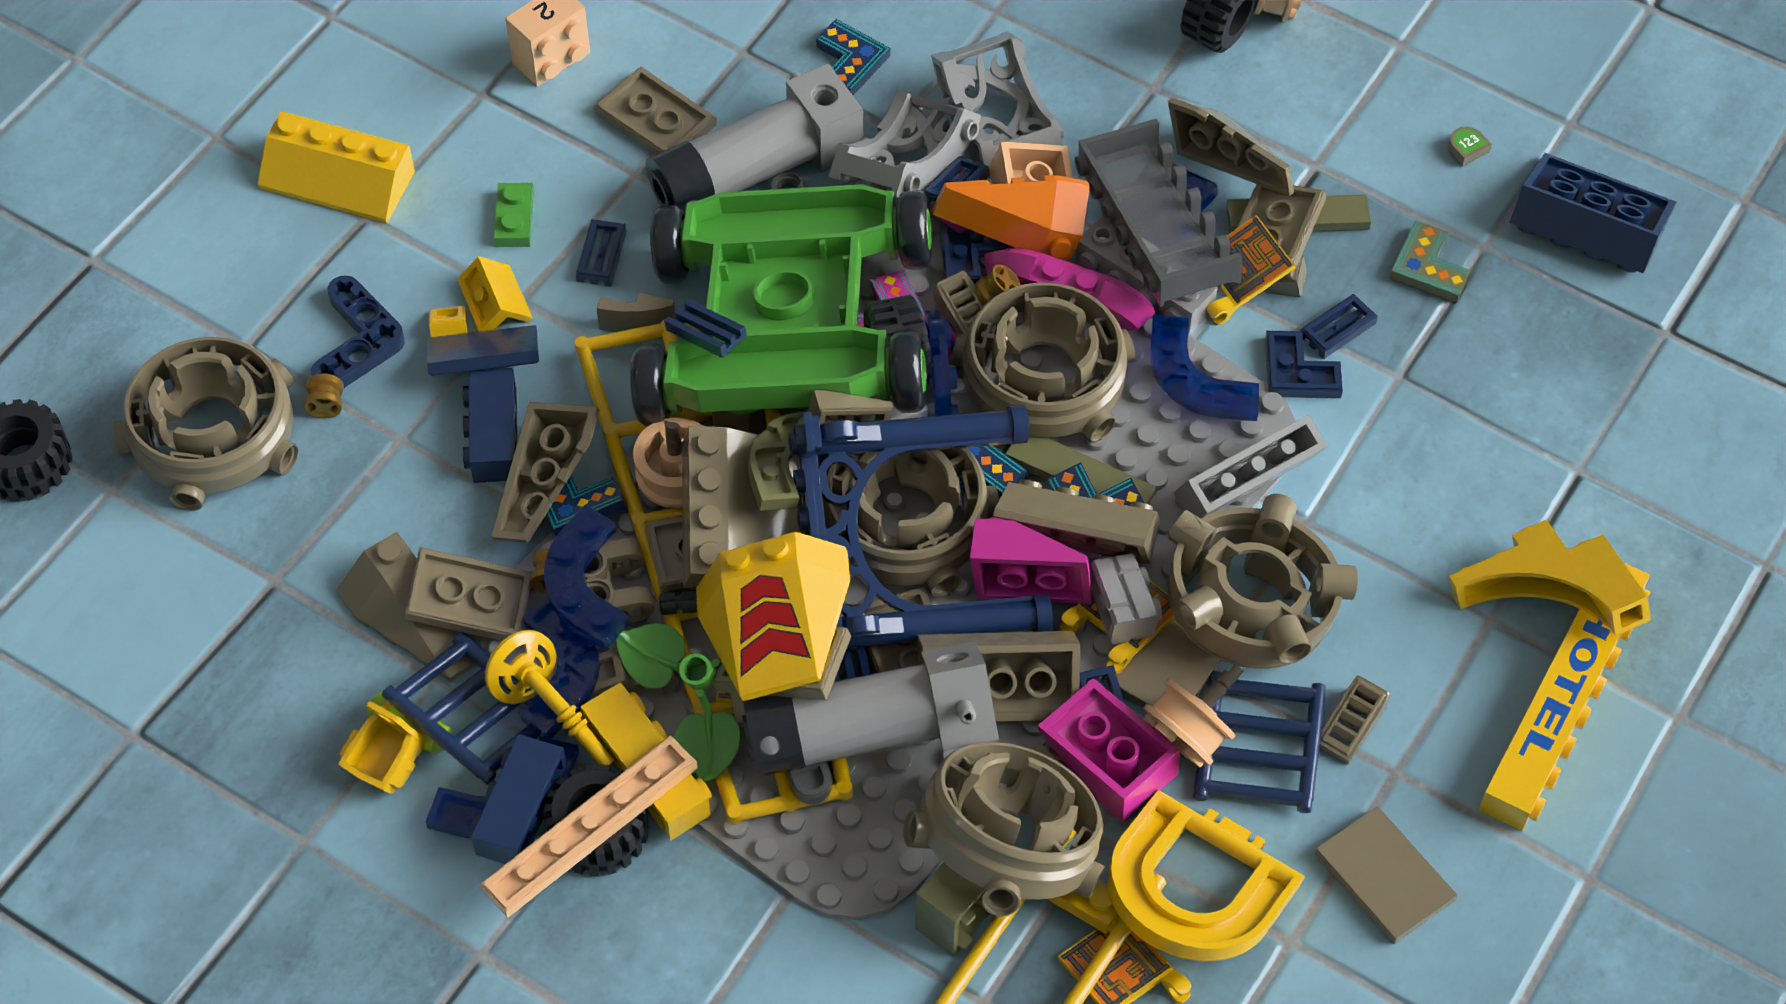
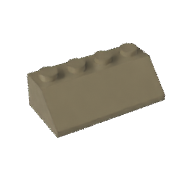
[993,479,1160,564]
[918,631,1080,722]

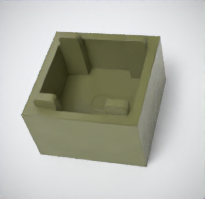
[915,862,995,957]

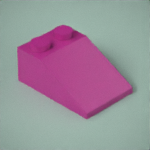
[970,517,1092,604]
[1038,678,1180,823]

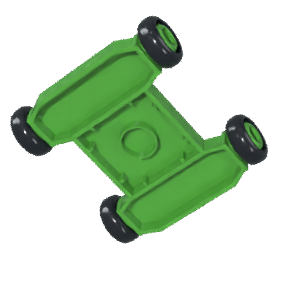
[630,184,932,426]

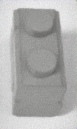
[1089,553,1162,645]

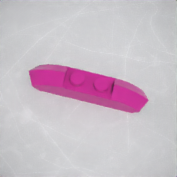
[984,248,1155,332]

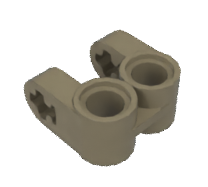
[569,538,655,630]

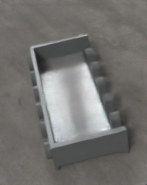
[1075,118,1242,307]

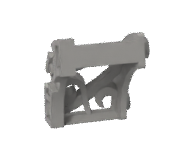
[931,32,1064,175]
[828,90,981,197]

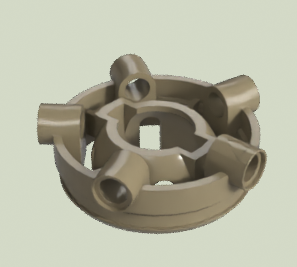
[951,282,1135,445]
[114,337,299,511]
[822,448,999,597]
[1168,494,1358,669]
[903,742,1105,917]

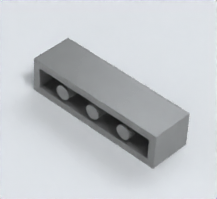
[1173,415,1328,519]

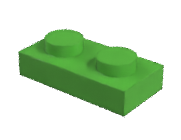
[494,183,534,247]

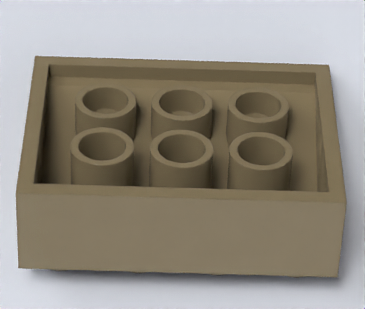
[682,426,798,588]

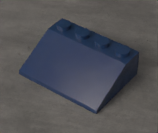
[1509,153,1676,274]

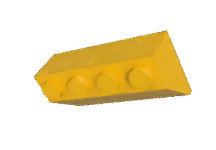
[257,111,415,224]

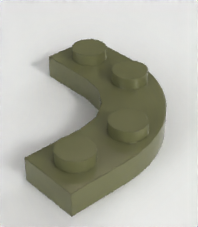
[747,411,808,511]

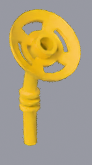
[485,630,615,767]

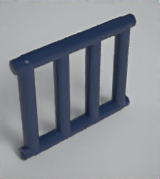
[382,633,563,785]
[1193,671,1326,814]

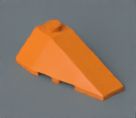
[932,175,1089,262]

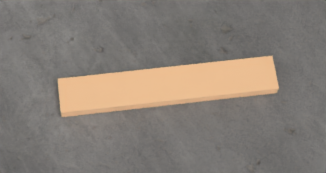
[480,735,697,918]

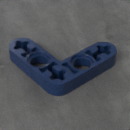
[311,275,405,388]

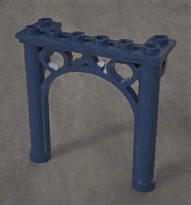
[789,405,1053,648]

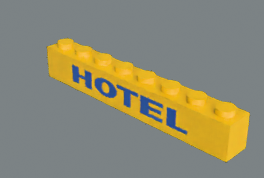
[1478,563,1651,831]

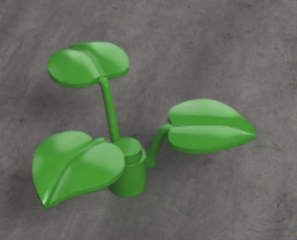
[616,623,741,781]

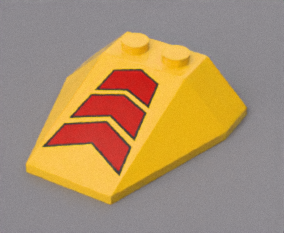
[696,532,850,701]

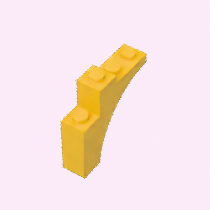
[1449,519,1651,636]

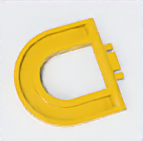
[1107,790,1305,961]

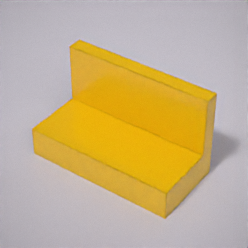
[457,256,533,332]

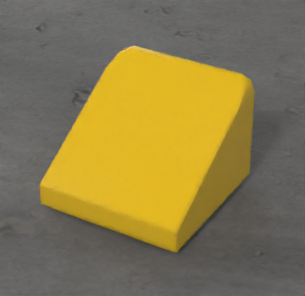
[429,306,468,337]

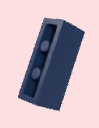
[462,368,518,483]
[469,734,567,864]

